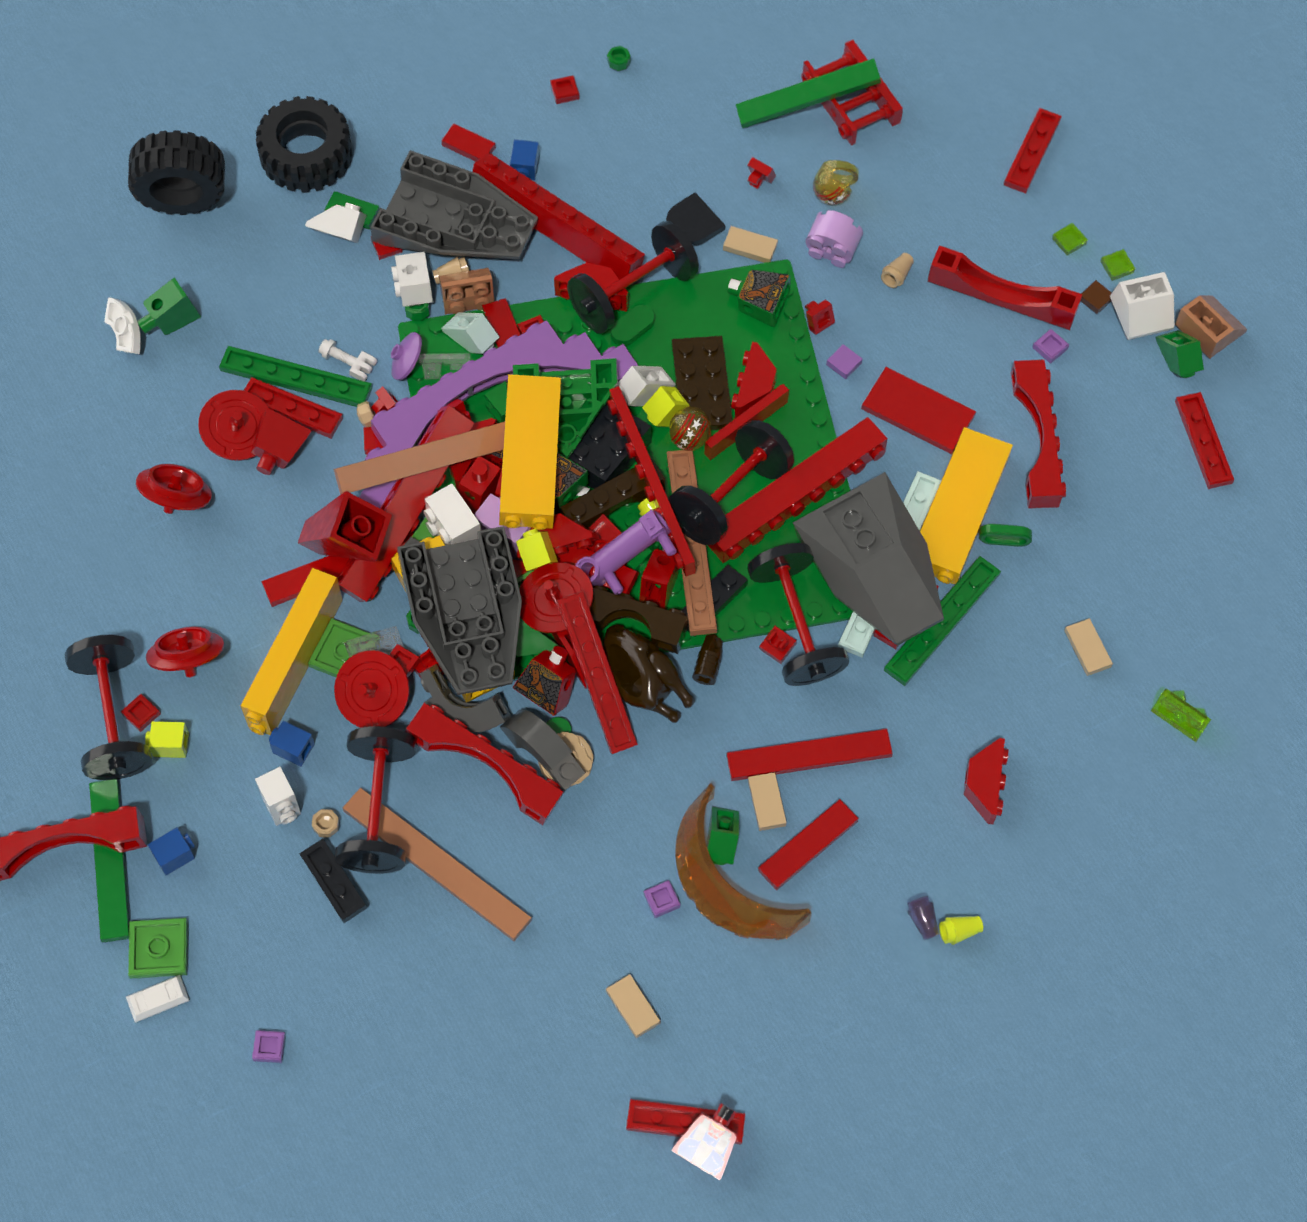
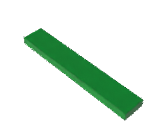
[735,58,882,128]
[219,346,373,407]
[884,556,1001,686]
[89,779,129,943]

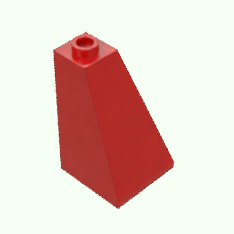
[298,491,392,562]

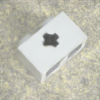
[391,252,433,307]
[255,767,301,826]

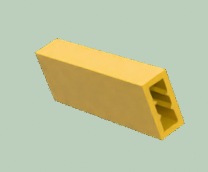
[499,374,561,530]
[920,427,1013,584]
[240,568,343,735]

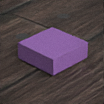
[1032,329,1069,364]
[826,344,862,379]
[643,880,680,918]
[252,1030,286,1063]

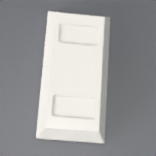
[126,975,189,1023]

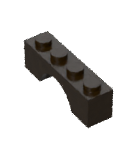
[560,458,665,528]
[590,585,688,654]

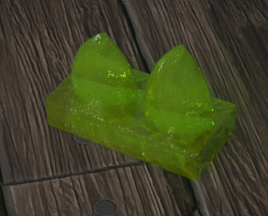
[1151,689,1212,742]

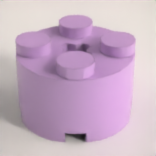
[806,210,863,268]

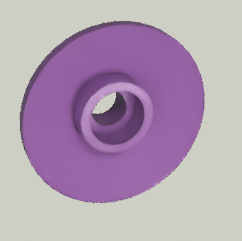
[391,332,422,381]

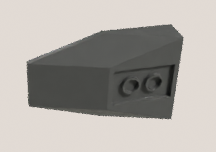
[371,150,538,259]
[793,472,944,646]
[397,526,522,695]

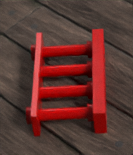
[801,40,903,146]

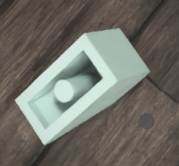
[441,312,499,354]

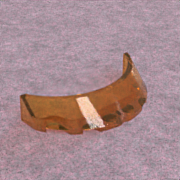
[675,783,812,940]

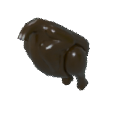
[603,625,695,723]

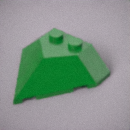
[513,358,618,458]

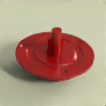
[198,390,269,461]
[136,464,212,514]
[519,562,593,633]
[146,627,224,677]
[334,650,409,728]

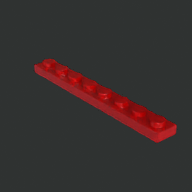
[607,386,696,577]

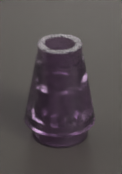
[907,896,939,940]

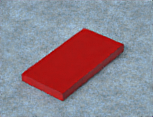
[861,367,976,454]

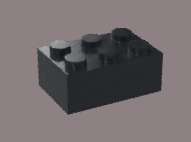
[563,403,651,489]

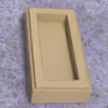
[723,226,778,263]
[1064,618,1113,676]
[748,772,787,831]
[606,974,660,1038]

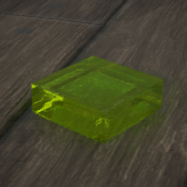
[1052,223,1088,256]
[1100,249,1135,281]

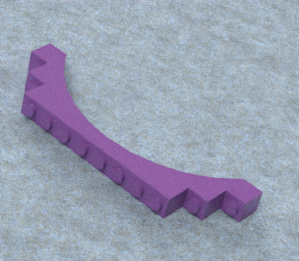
[359,320,638,508]

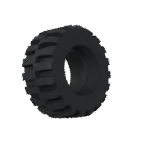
[256,96,352,192]
[128,130,225,215]

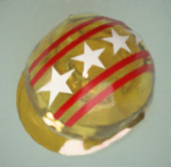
[813,160,859,205]
[669,406,712,451]

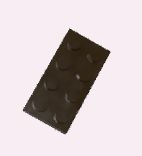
[671,336,732,432]

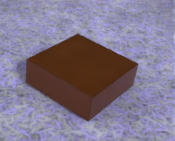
[1081,280,1112,314]

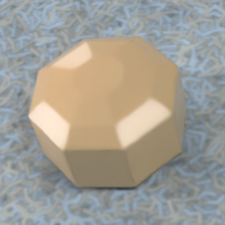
[357,401,375,427]
[312,809,339,838]

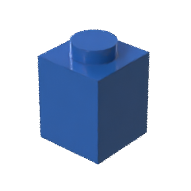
[510,139,539,180]
[269,721,315,767]
[147,828,195,876]

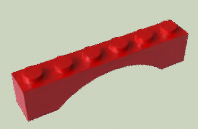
[928,245,1083,330]
[1011,360,1066,509]
[405,703,564,825]
[0,806,147,881]

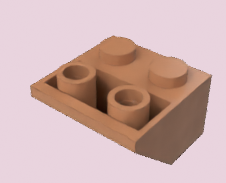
[439,268,494,315]
[1175,295,1247,358]

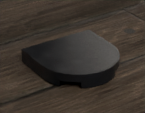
[666,192,725,246]

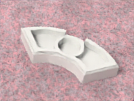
[104,297,141,354]

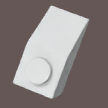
[305,203,366,243]
[616,366,676,406]

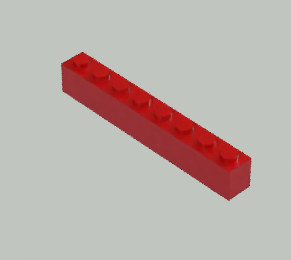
[472,153,645,280]
[337,405,474,602]
[708,417,888,563]

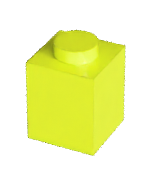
[642,386,690,427]
[516,529,558,571]
[145,721,189,758]

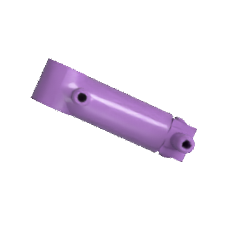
[575,509,676,595]

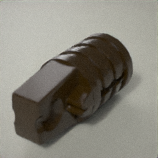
[692,634,723,685]

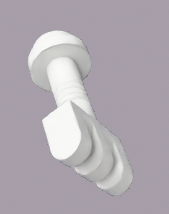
[318,339,377,381]

